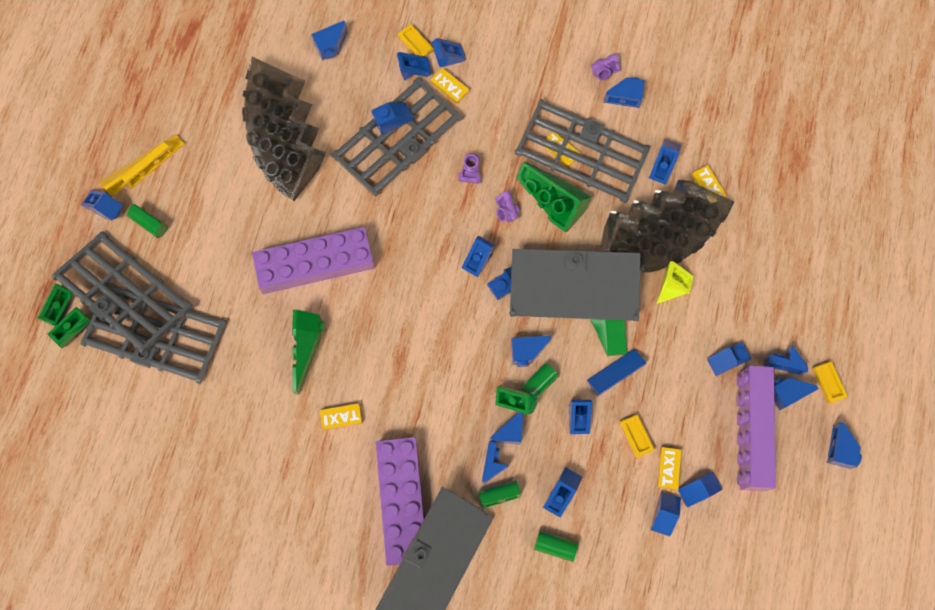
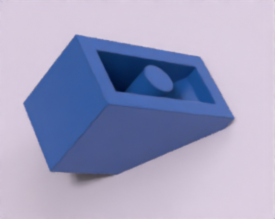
[311,20,347,61]
[603,77,645,108]
[371,102,414,135]
[649,139,681,185]
[81,190,123,221]
[510,336,551,367]
[774,378,819,410]
[827,422,862,469]
[543,467,583,518]

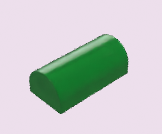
[127,204,168,238]
[37,283,73,326]
[47,307,91,349]
[518,363,559,398]
[495,385,537,415]
[478,480,521,509]
[533,530,578,562]

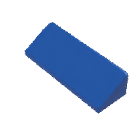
[587,349,647,396]

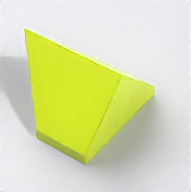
[656,261,694,304]

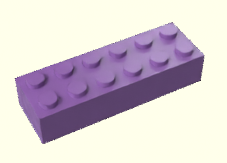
[252,227,375,294]
[736,366,776,492]
[375,437,424,566]

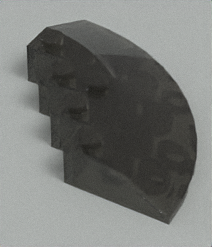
[242,56,326,201]
[600,180,734,273]

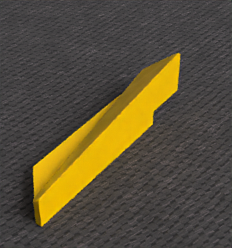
[99,134,185,197]

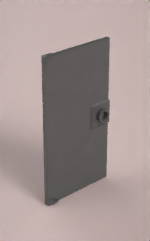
[509,249,640,321]
[375,487,494,610]

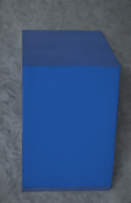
[569,400,592,434]
[490,412,523,445]
[678,472,723,507]
[650,491,681,537]

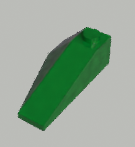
[516,162,592,232]
[292,309,325,395]
[590,319,627,356]

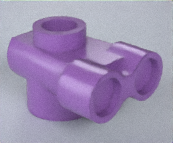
[591,53,621,80]
[458,153,481,184]
[495,190,519,223]

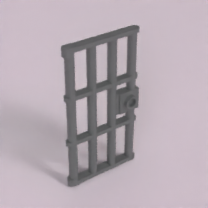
[330,77,462,197]
[515,99,650,203]
[52,231,194,354]
[80,283,227,384]

